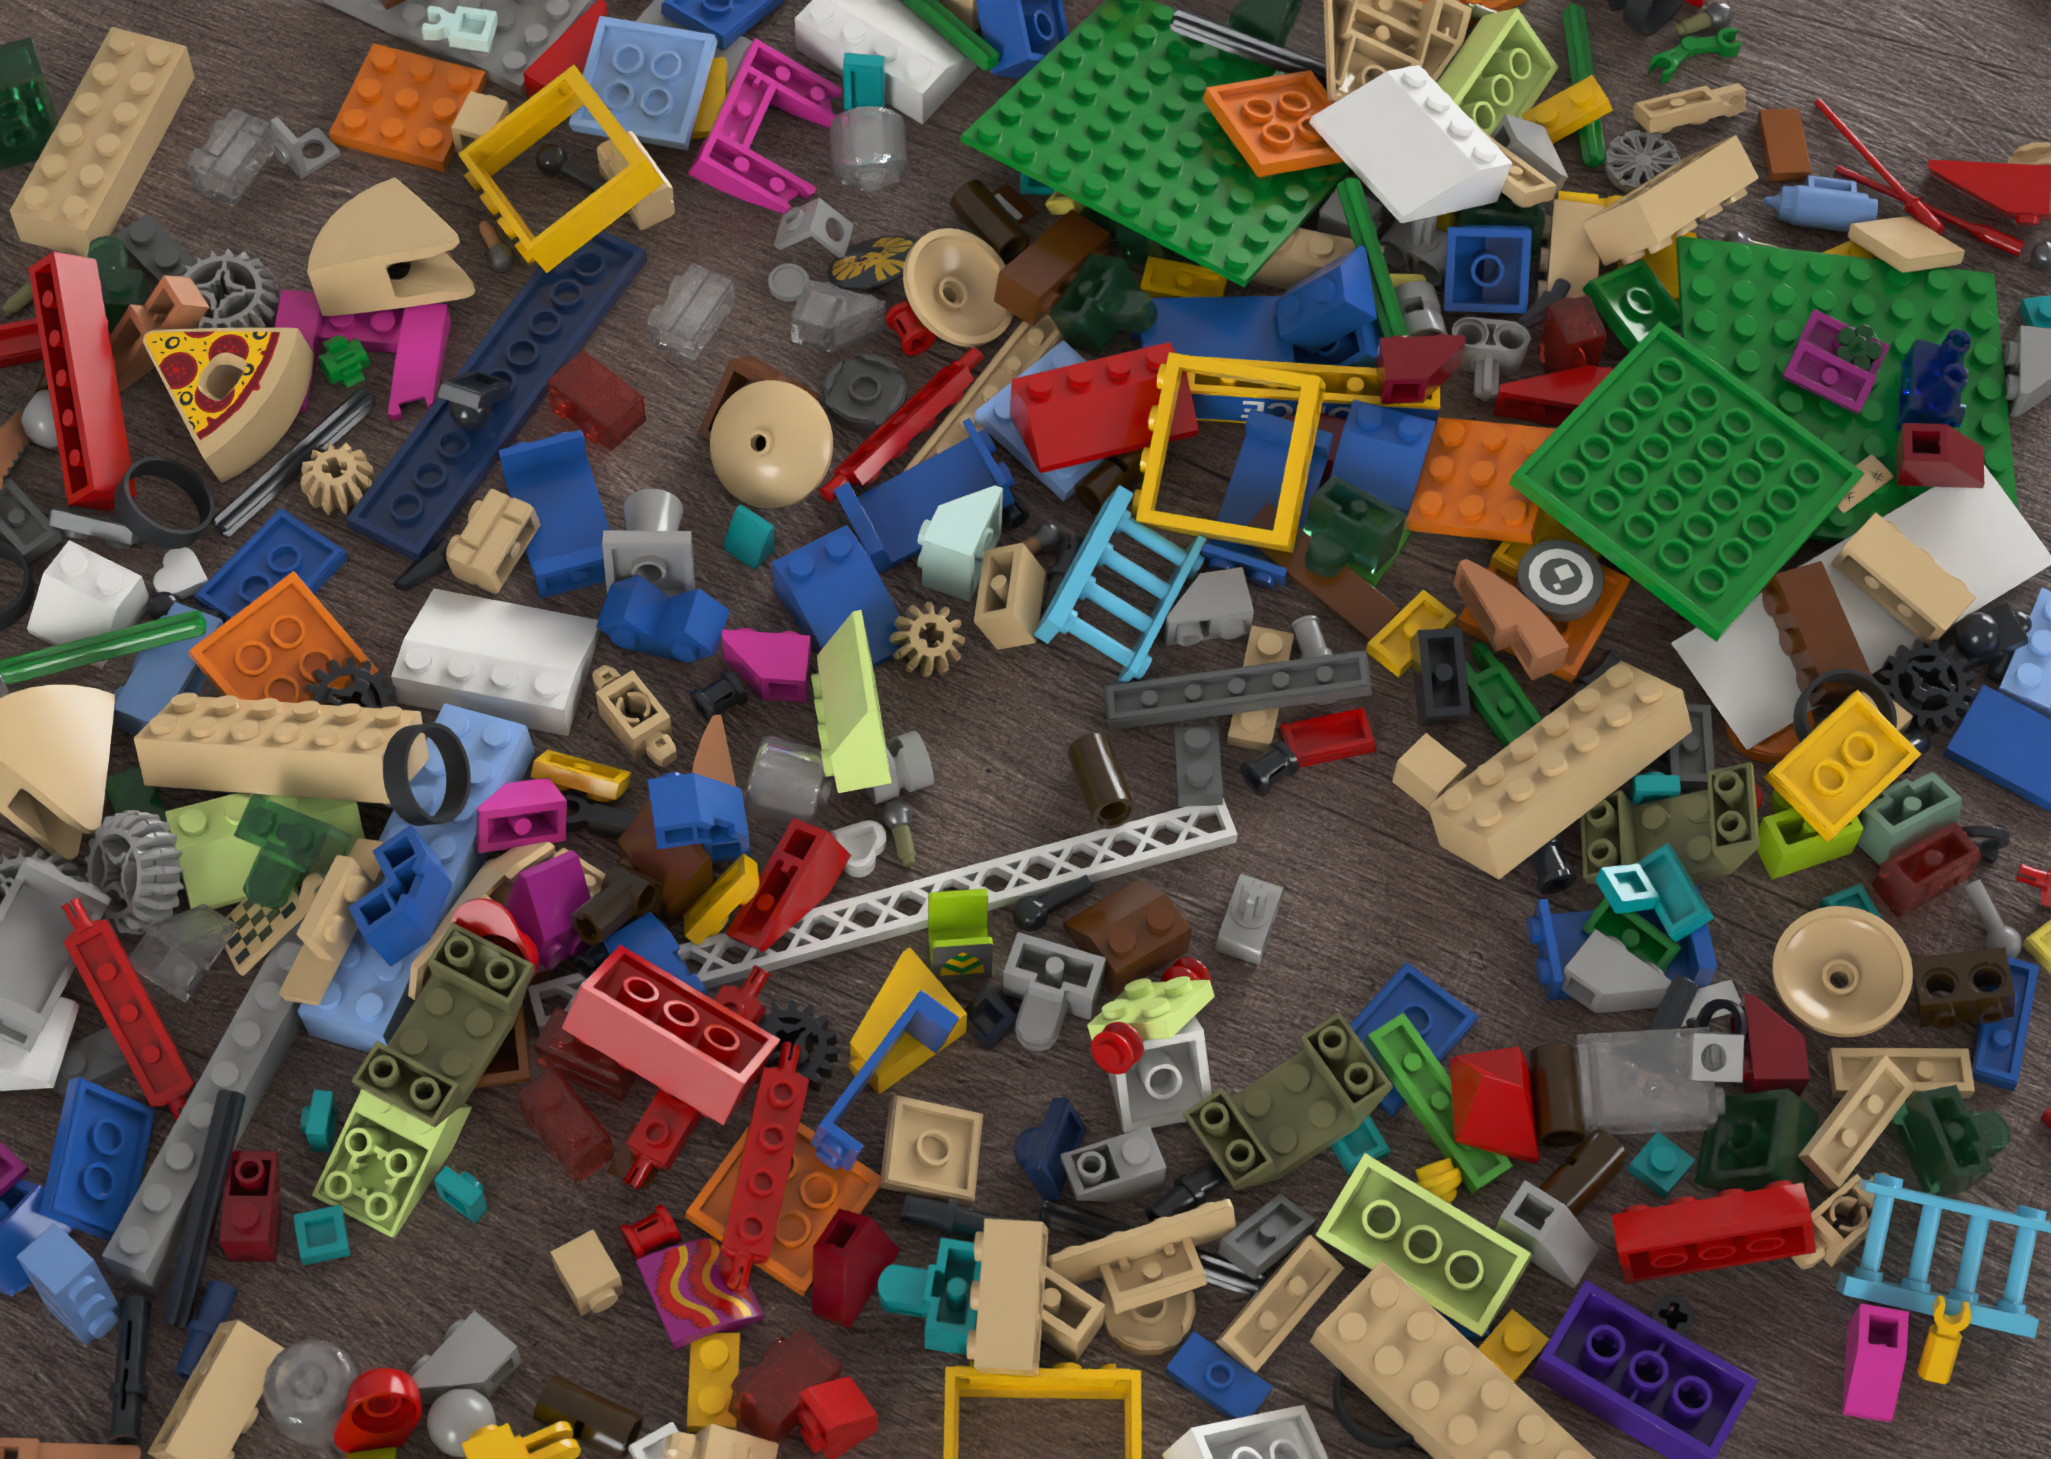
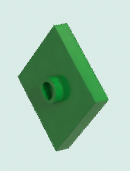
[1582,259,1681,353]

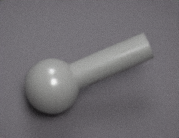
[1964,879,2022,958]

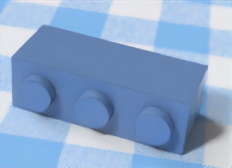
[114,602,223,736]
[16,1222,121,1346]

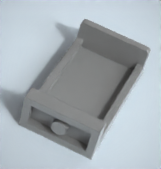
[0,857,111,1052]

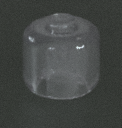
[829,106,909,192]
[743,735,833,827]
[263,1339,359,1447]

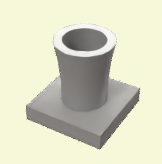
[602,489,695,597]

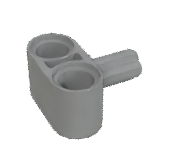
[1379,216,1447,287]
[1451,317,1531,402]
[1215,874,1284,965]

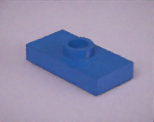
[1165,1331,1273,1420]

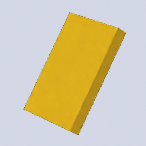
[1764,690,1921,843]

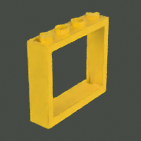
[458,65,665,273]
[1132,352,1326,553]
[943,1361,1142,1459]

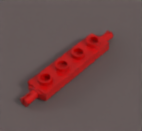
[819,347,984,503]
[61,898,197,1121]
[622,965,771,1191]
[720,1042,809,1291]

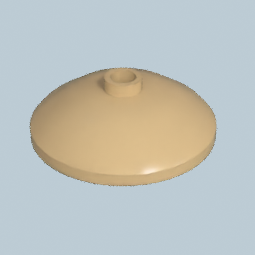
[903,228,1013,347]
[710,380,833,509]
[1772,906,1913,1037]

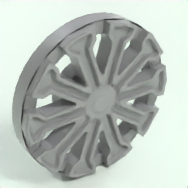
[1604,130,1680,193]

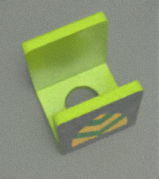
[928,889,993,982]

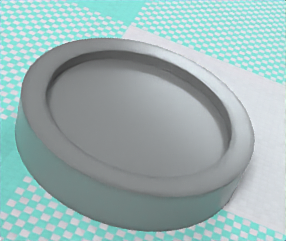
[768,264,810,302]

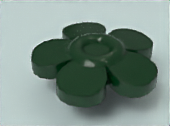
[1835,324,1882,371]

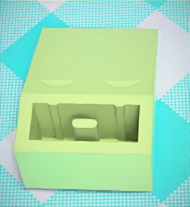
[312,1089,472,1238]

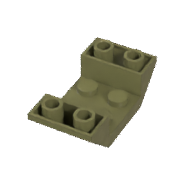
[1580,762,1760,885]
[351,922,534,1128]
[1183,1012,1393,1190]

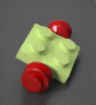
[1087,957,1215,1075]

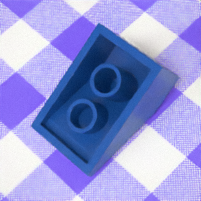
[772,525,902,668]

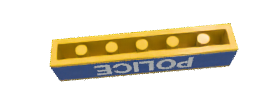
[1187,356,1440,434]

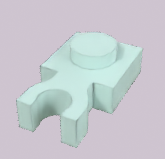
[422,6,498,52]

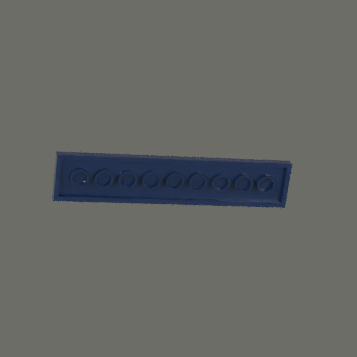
[346,230,647,561]

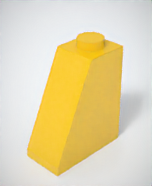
[848,947,967,1095]

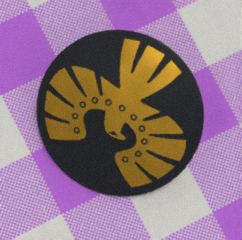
[827,235,917,293]

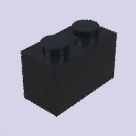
[1410,627,1470,727]

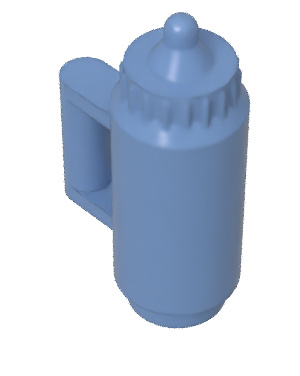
[1763,175,1878,232]

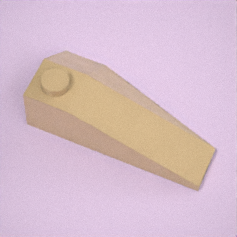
[408,842,555,1001]

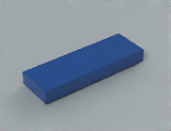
[1971,956,2040,1091]

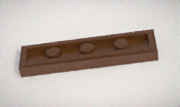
[1247,502,1400,642]

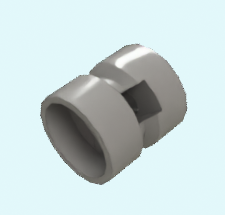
[1394,281,1448,337]
[865,730,934,804]

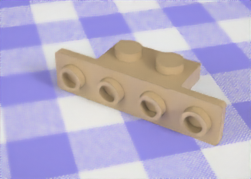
[279,838,385,1006]
[1048,1199,1236,1314]

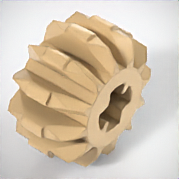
[300,442,375,516]
[890,602,965,677]

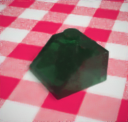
[1695,1088,1819,1192]

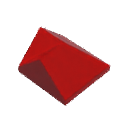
[1450,1046,1540,1164]

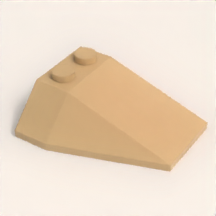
[1324,0,1473,103]

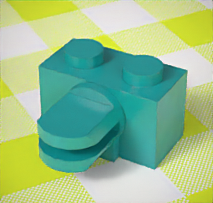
[878,1238,981,1355]

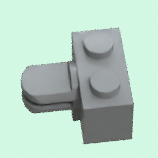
[1003,932,1106,1051]

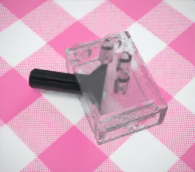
[1574,976,1725,1136]

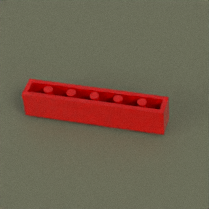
[28,251,137,511]

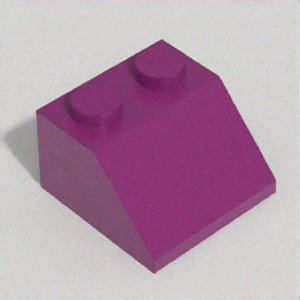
[504,850,591,974]

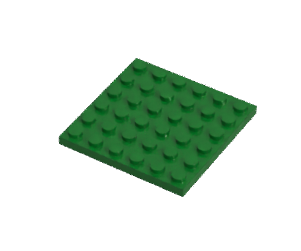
[1509,321,1865,642]

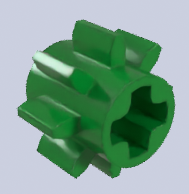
[318,334,370,388]

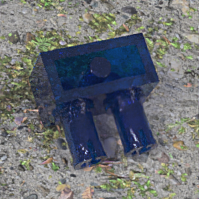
[1895,329,1971,432]

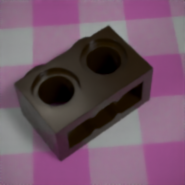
[1912,947,2015,1029]

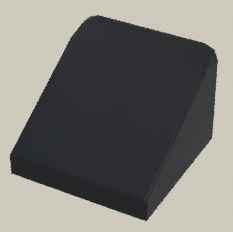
[964,985,1020,1050]

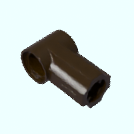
[571,864,663,946]

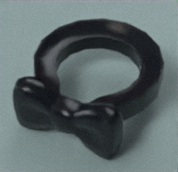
[1951,826,2009,863]
[1686,999,1748,1061]

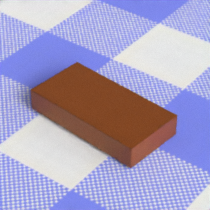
[1757,109,1812,182]

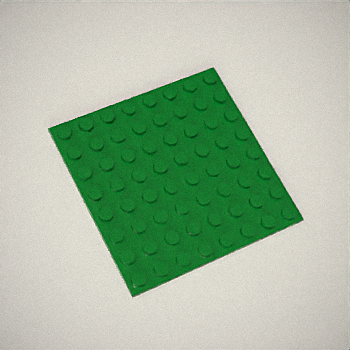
[960,0,1352,287]
[1676,236,2018,542]

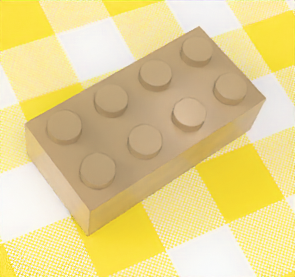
[1582,135,1759,266]

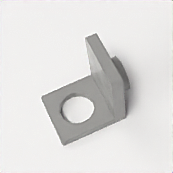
[270,117,341,179]
[773,198,854,258]
[1688,1032,1744,1082]

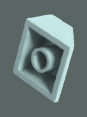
[917,485,1003,602]

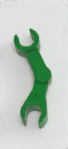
[1648,27,1742,84]

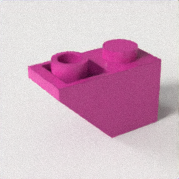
[722,628,811,703]
[1842,1304,1909,1423]

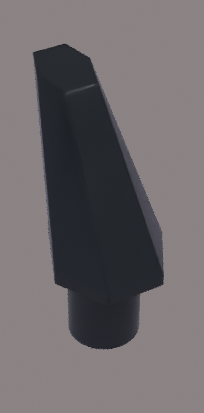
[1517,278,1571,328]
[393,538,450,591]

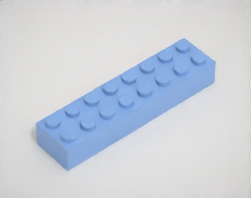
[298,703,535,1053]

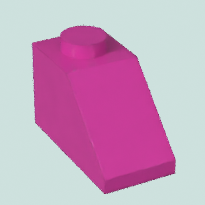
[476,778,567,853]

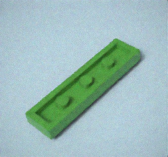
[1363,1013,1513,1194]

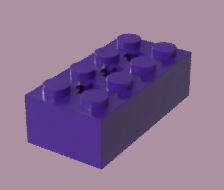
[1531,1280,1759,1459]

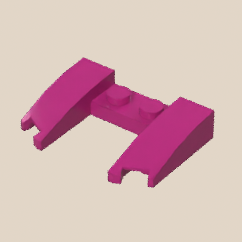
[688,38,845,214]
[274,289,451,421]

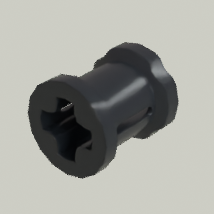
[689,669,748,724]
[1240,739,1299,797]
[1526,836,1577,895]
[1649,1295,1695,1338]

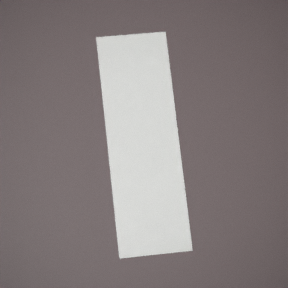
[1671,465,2051,750]

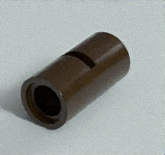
[950,179,1030,264]
[1074,447,1150,516]
[1068,733,1136,829]
[1529,1043,1585,1148]
[1538,1129,1629,1218]
[533,1375,644,1459]

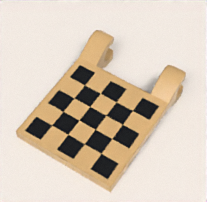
[215,839,323,976]

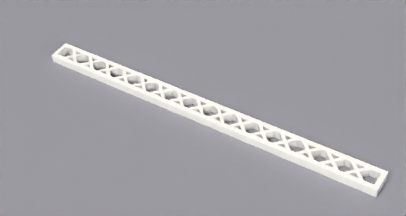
[527,798,1238,1034]

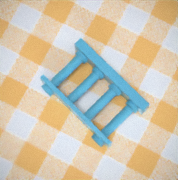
[1033,485,1206,684]
[1836,1173,2051,1339]

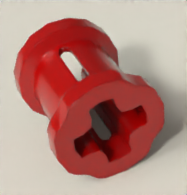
[885,300,936,356]
[619,1204,681,1261]

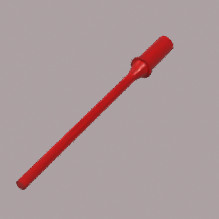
[1814,98,1945,235]
[1835,165,2026,257]

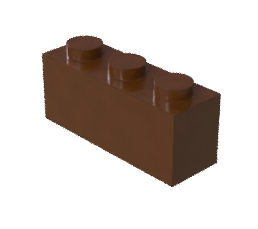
[994,209,1111,326]
[1762,561,1872,708]

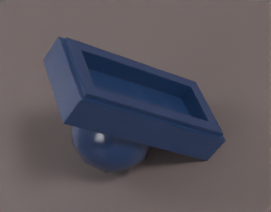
[1013,1097,1087,1201]

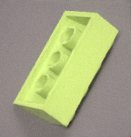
[1436,8,1559,136]
[811,610,892,793]
[165,793,365,915]
[1316,1153,1532,1337]

